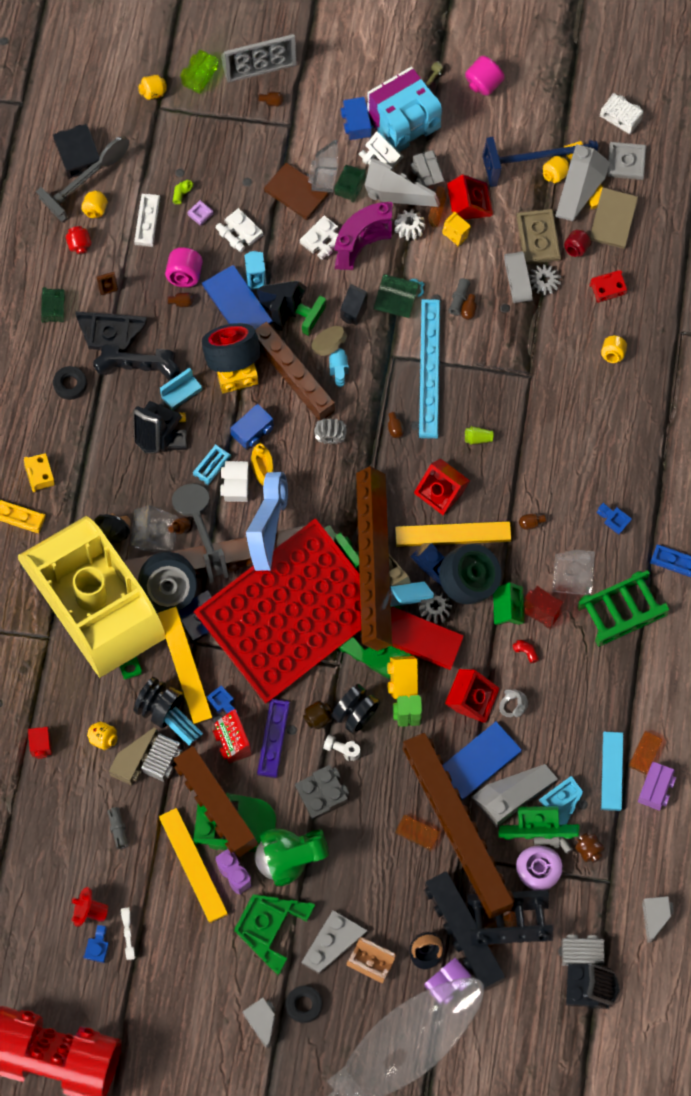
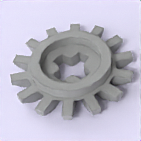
[529,264,561,295]

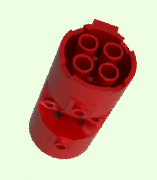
[0,1006,121,1096]

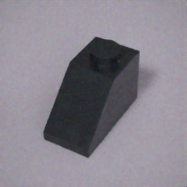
[340,284,367,326]

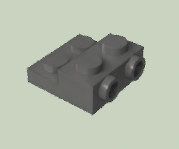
[295,765,349,820]

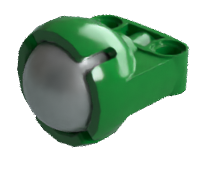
[255,828,329,886]

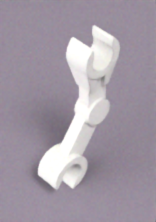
[121,907,135,960]

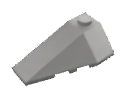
[556,144,610,221]
[365,158,440,207]
[471,764,558,828]

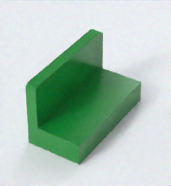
[493,583,524,625]

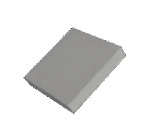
[607,142,646,180]

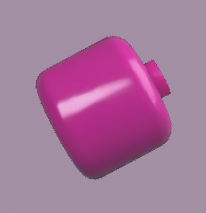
[465,55,505,96]
[165,247,203,288]

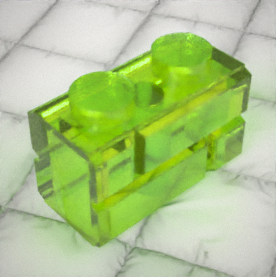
[180,49,218,94]

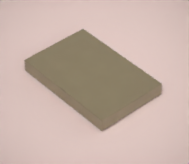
[590,188,638,249]
[516,209,561,264]

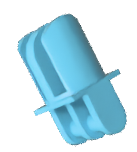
[329,348,349,387]

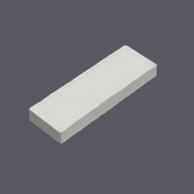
[134,194,160,247]

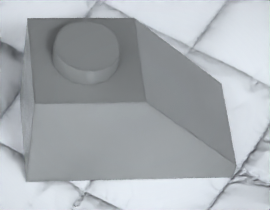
[642,897,674,943]
[243,998,276,1049]

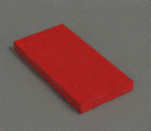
[391,606,464,670]

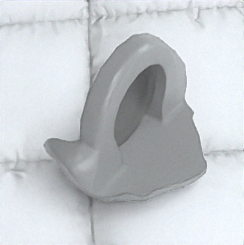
[499,689,529,717]

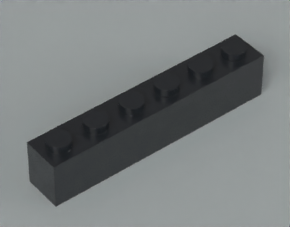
[423,871,505,992]

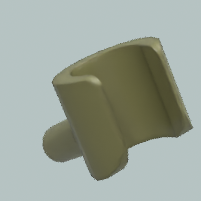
[426,61,444,86]

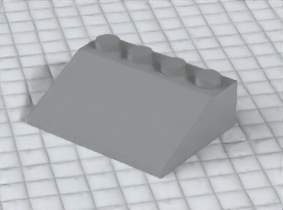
[221,34,296,83]

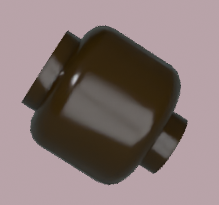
[303,700,333,730]

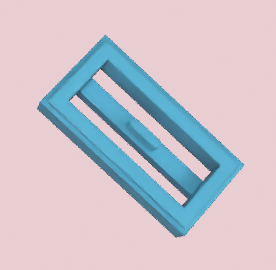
[193,444,231,485]
[164,706,203,746]

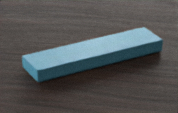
[601,732,623,811]

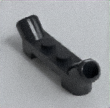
[93,345,180,380]

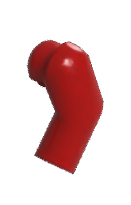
[513,639,539,664]

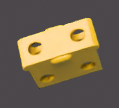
[442,212,470,247]
[24,453,54,492]

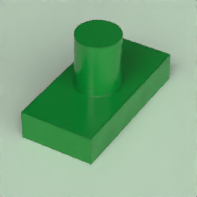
[296,296,326,336]

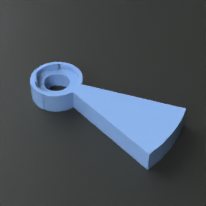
[246,472,288,571]

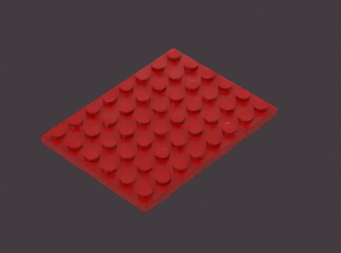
[194,518,361,704]

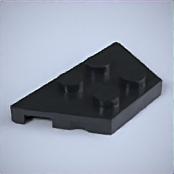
[75,311,147,352]

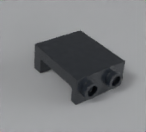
[53,124,102,179]

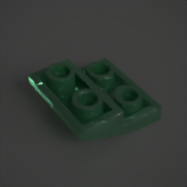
[374,274,419,319]

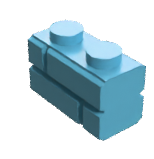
[245,251,266,290]

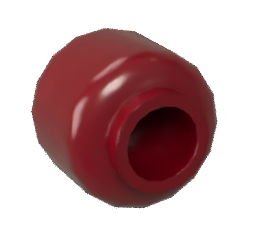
[564,230,591,257]

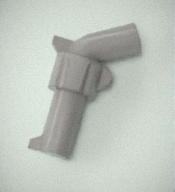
[534,837,573,854]

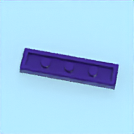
[257,699,290,778]

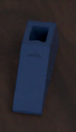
[410,543,469,587]

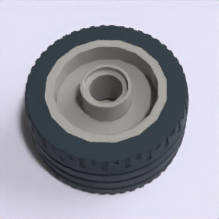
[138,551,197,612]

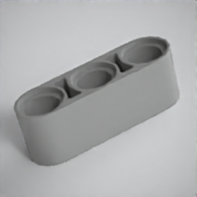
[504,251,532,303]

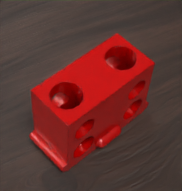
[589,270,627,303]

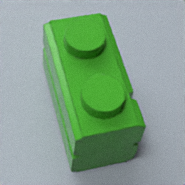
[393,695,422,727]

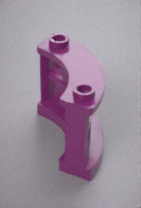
[335,202,393,270]

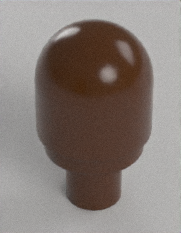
[258,91,284,107]
[167,292,193,307]
[461,294,477,320]
[388,412,404,438]
[519,513,546,530]
[168,517,191,534]

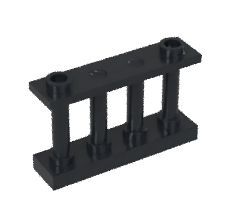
[467,890,553,945]

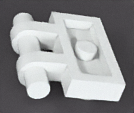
[359,132,404,170]
[215,208,263,252]
[300,216,338,260]

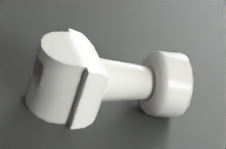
[323,734,360,761]

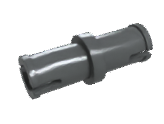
[448,278,471,316]
[107,807,129,849]

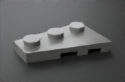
[302,911,368,974]

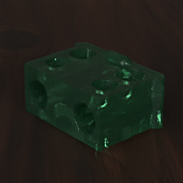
[334,165,367,203]
[41,287,65,323]

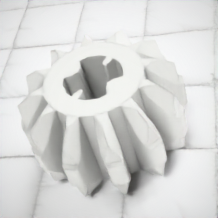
[394,209,425,241]

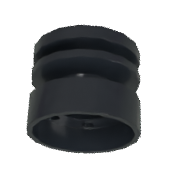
[133,677,183,729]

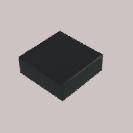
[167,430,187,450]

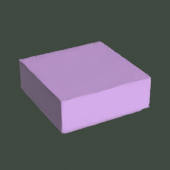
[187,200,213,226]

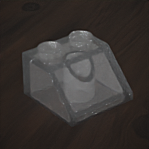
[308,141,338,192]
[130,505,178,552]
[552,550,595,595]

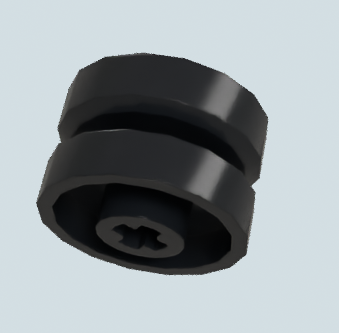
[332,684,380,734]

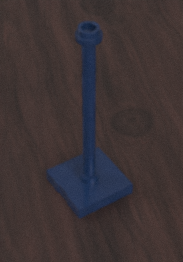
[482,137,598,187]

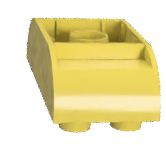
[18,516,166,678]

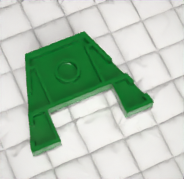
[338,605,418,680]
[234,894,315,976]

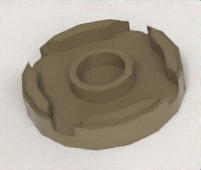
[311,326,347,356]

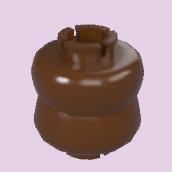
[575,833,605,863]

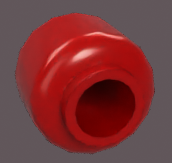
[65,226,92,255]

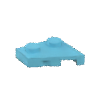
[539,776,583,825]

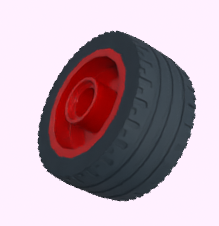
[202,323,261,372]

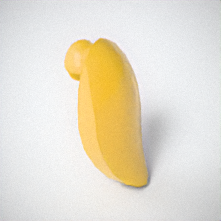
[251,443,274,486]

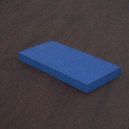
[202,265,273,329]
[442,722,522,801]

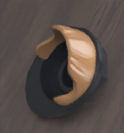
[94,513,131,543]
[410,931,444,970]

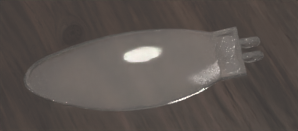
[327,978,484,1096]

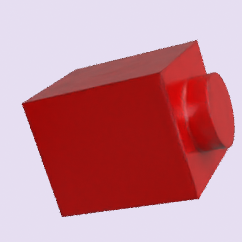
[28,727,52,759]

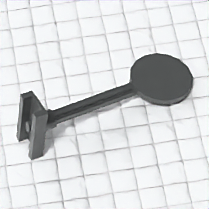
[36,136,130,223]
[172,484,229,583]

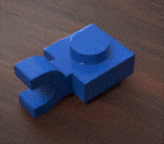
[596,503,632,535]
[206,685,239,717]
[84,925,109,963]

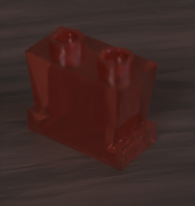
[524,586,563,629]

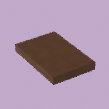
[264,163,329,220]

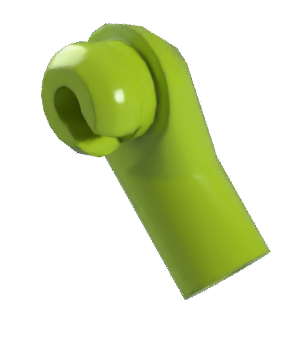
[173,180,193,204]

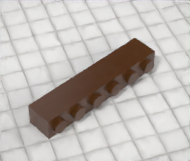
[255,321,335,420]
[174,746,258,857]

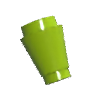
[465,426,493,445]

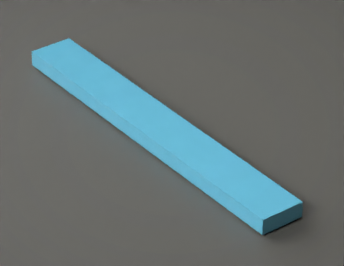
[419,299,440,439]

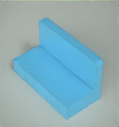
[160,368,202,410]
[390,582,434,607]

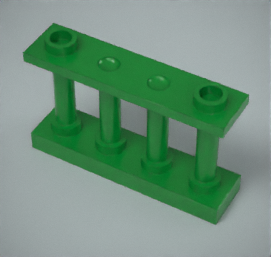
[577,570,669,647]

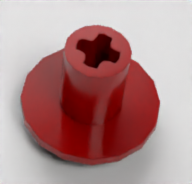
[71,887,108,927]

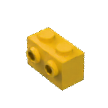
[217,363,258,394]
[387,656,418,699]

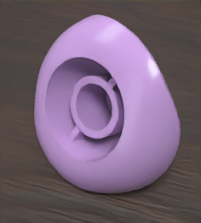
[516,845,562,890]

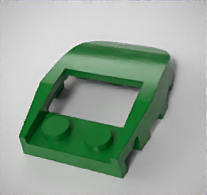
[193,793,276,853]

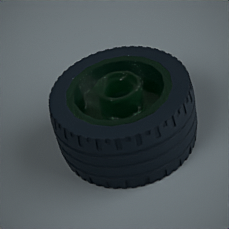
[439,544,501,604]

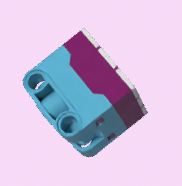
[368,66,442,152]

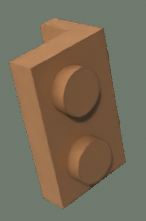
[347,937,396,984]

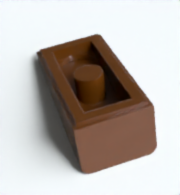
[96,271,118,295]

